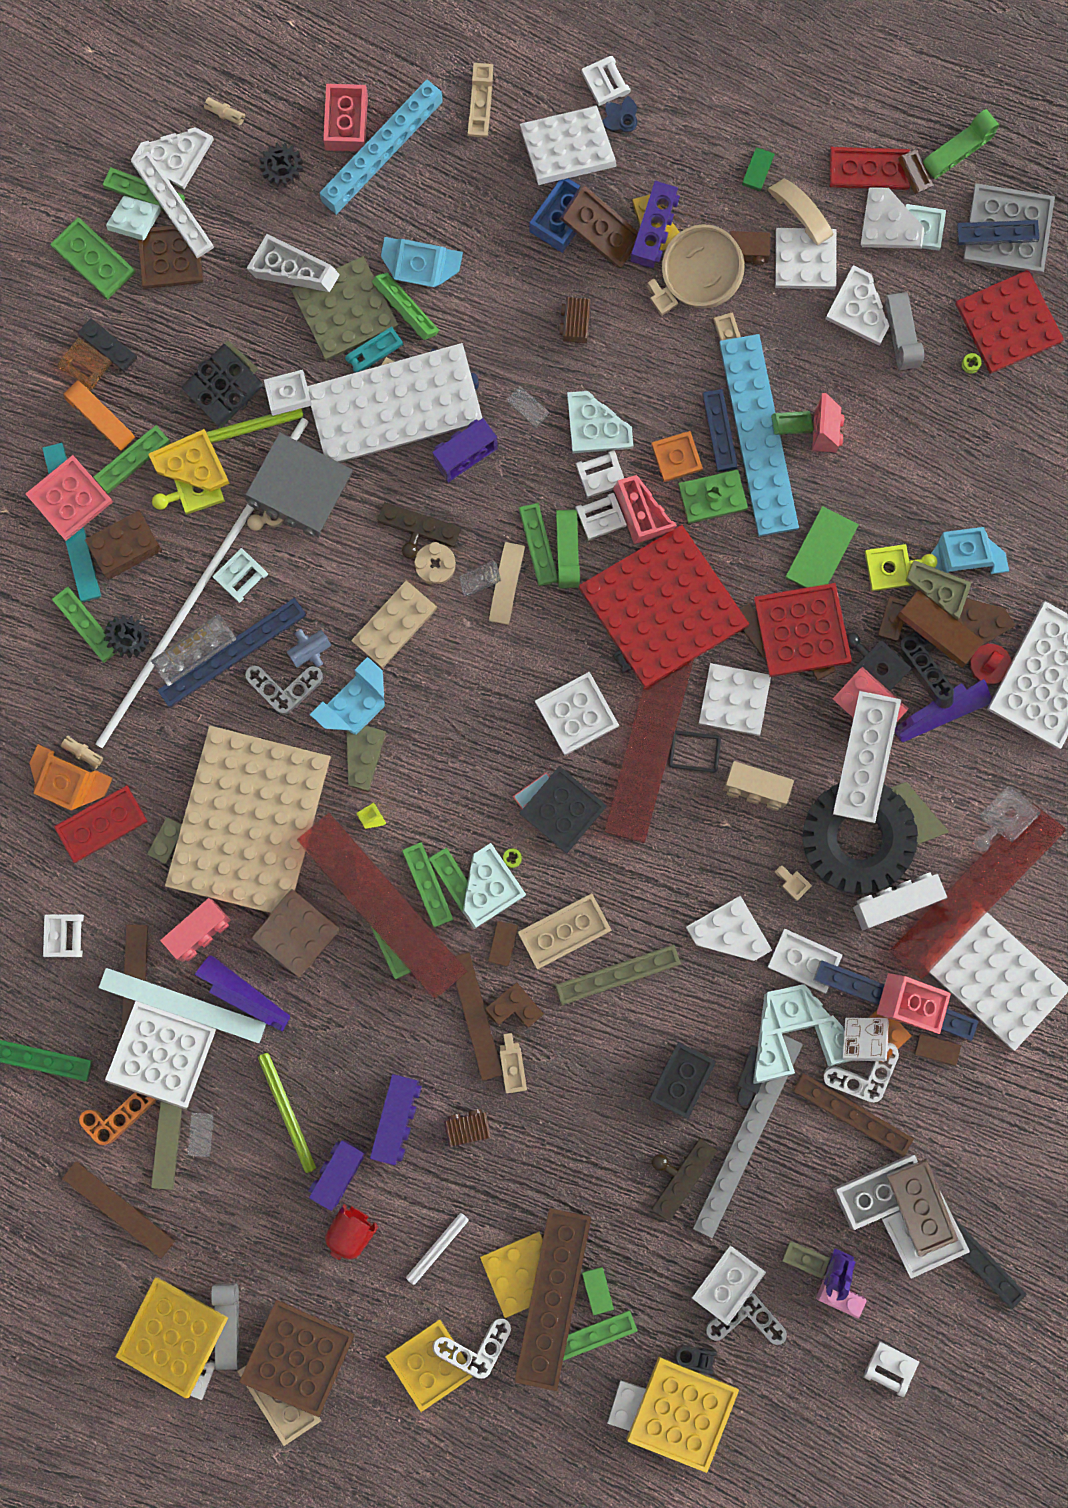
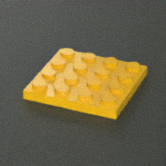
[116,1277,228,1398]
[626,1357,739,1473]

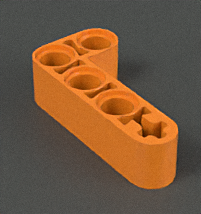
[63,380,135,451]
[79,1092,157,1145]

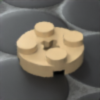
[415,542,456,584]

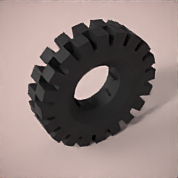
[802,783,918,895]

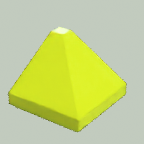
[356,803,386,829]

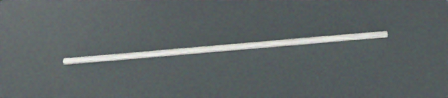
[96,418,309,748]

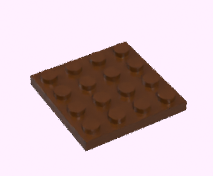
[239,1300,355,1418]

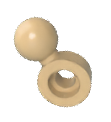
[247,511,284,531]

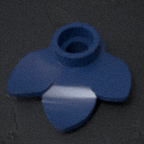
[602,96,637,132]

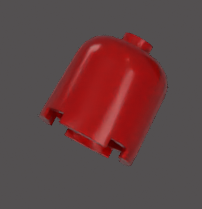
[325,1204,379,1260]

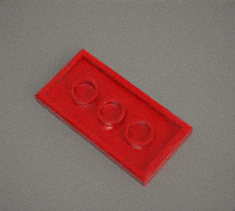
[829,147,910,190]
[54,785,148,863]

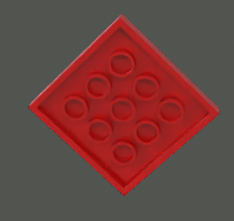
[955,270,1064,374]
[754,583,852,677]

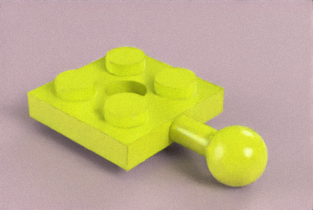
[152,480,225,515]
[865,544,937,592]

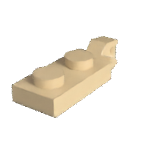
[500,1033,527,1093]

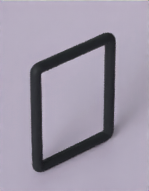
[668,730,721,773]

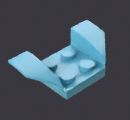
[381,237,463,288]
[931,527,1009,574]
[310,657,385,735]

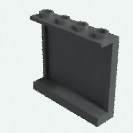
[245,433,353,538]

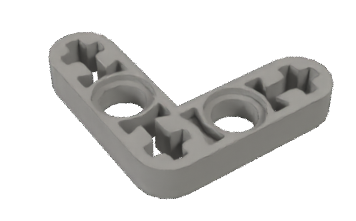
[245,666,323,715]
[706,1293,787,1345]

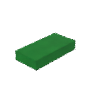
[742,147,775,192]

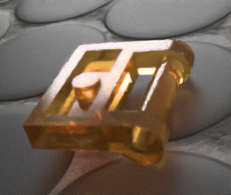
[57,337,112,391]

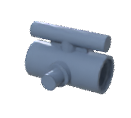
[286,629,332,668]

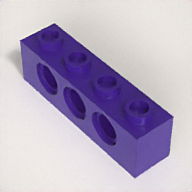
[630,181,680,268]

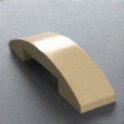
[468,63,493,137]
[768,179,834,246]
[489,542,525,625]

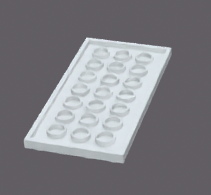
[307,343,482,463]

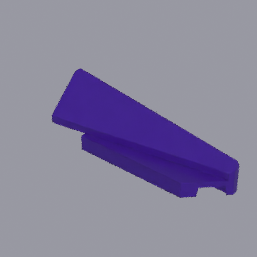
[894,679,992,742]
[195,955,290,1032]

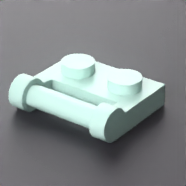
[213,548,268,603]

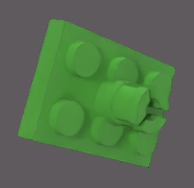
[678,470,748,524]

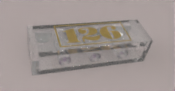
[151,614,236,686]

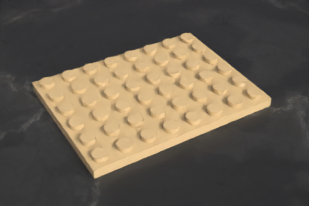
[165,726,331,913]

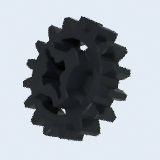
[259,143,303,187]
[103,615,149,658]

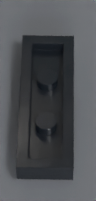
[78,318,137,372]

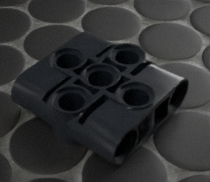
[181,343,264,428]

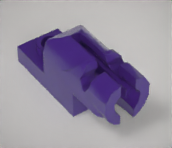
[824,1248,855,1301]

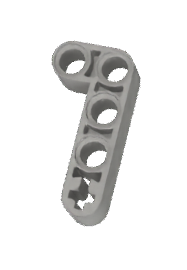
[886,292,924,371]
[211,1283,239,1370]

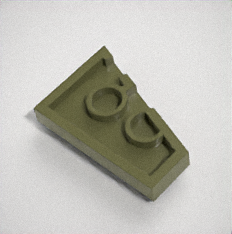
[906,560,972,620]
[347,726,386,792]
[891,782,949,845]

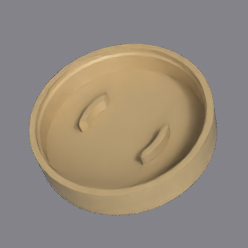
[662,224,745,309]

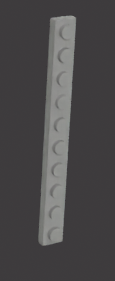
[693,1035,803,1238]

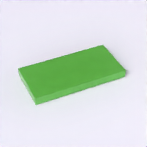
[50,217,136,300]
[785,506,859,588]

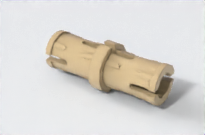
[204,97,245,126]
[61,736,103,768]

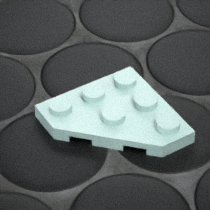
[567,391,633,454]
[462,843,526,929]

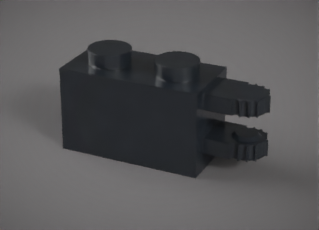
[736,1046,762,1106]

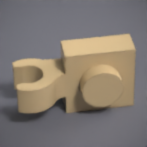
[646,279,678,316]
[775,866,812,901]

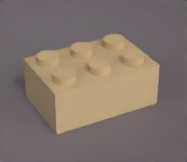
[723,761,794,811]

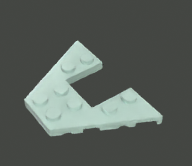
[753,984,850,1084]

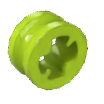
[962,353,981,374]
[503,848,522,868]

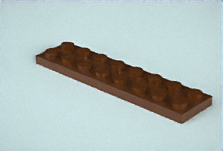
[514,1208,592,1391]

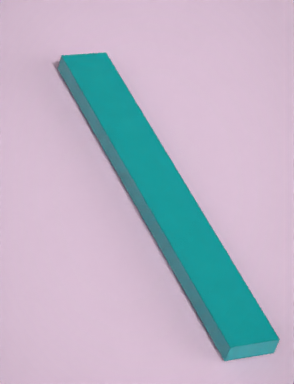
[42,443,101,603]

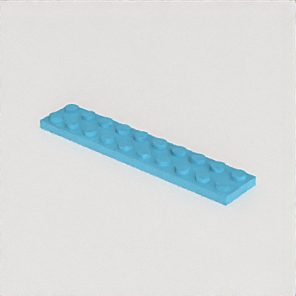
[719,334,799,537]

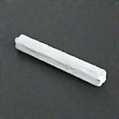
[406,1213,468,1285]

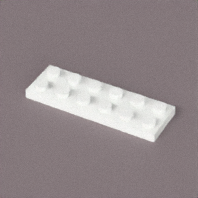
[833,691,901,823]

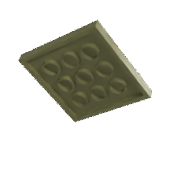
[291,256,399,361]

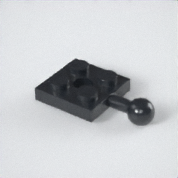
[847,632,912,691]

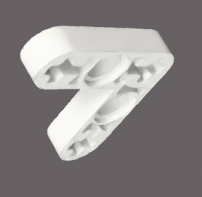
[824,1043,899,1103]
[432,1319,511,1379]

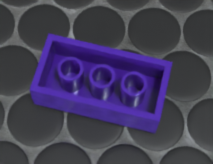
[370,1074,422,1165]

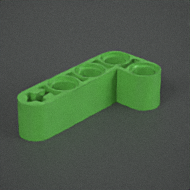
[923,109,999,179]
[556,510,580,588]

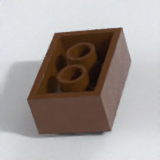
[85,510,162,580]

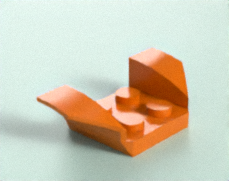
[30,744,112,810]

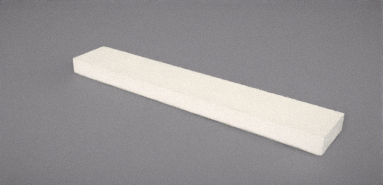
[131,151,214,259]

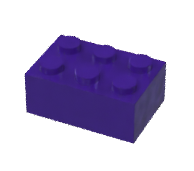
[432,418,498,483]
[308,1140,367,1211]

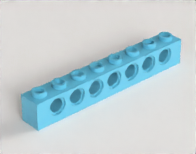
[320,80,443,215]

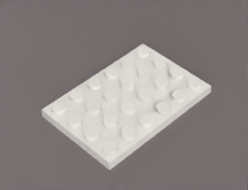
[987,601,1068,750]
[919,902,1068,1051]

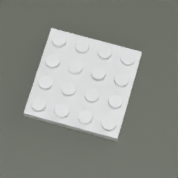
[520,106,616,185]
[105,1001,216,1110]

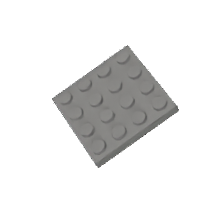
[963,183,1055,275]

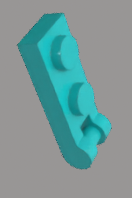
[345,326,403,373]

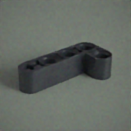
[901,631,954,708]

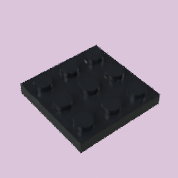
[519,766,607,854]

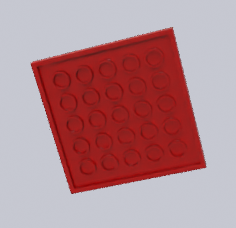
[578,525,749,688]

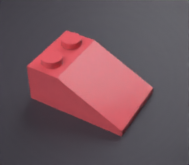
[812,393,844,453]
[877,973,951,1034]

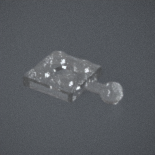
[973,786,1041,852]

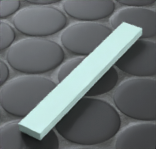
[99,968,266,1043]

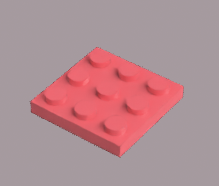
[26,455,113,541]

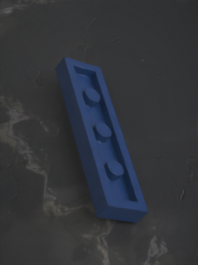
[956,220,1040,245]
[702,389,738,472]

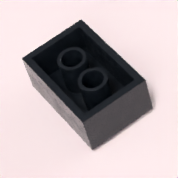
[649,1042,717,1119]

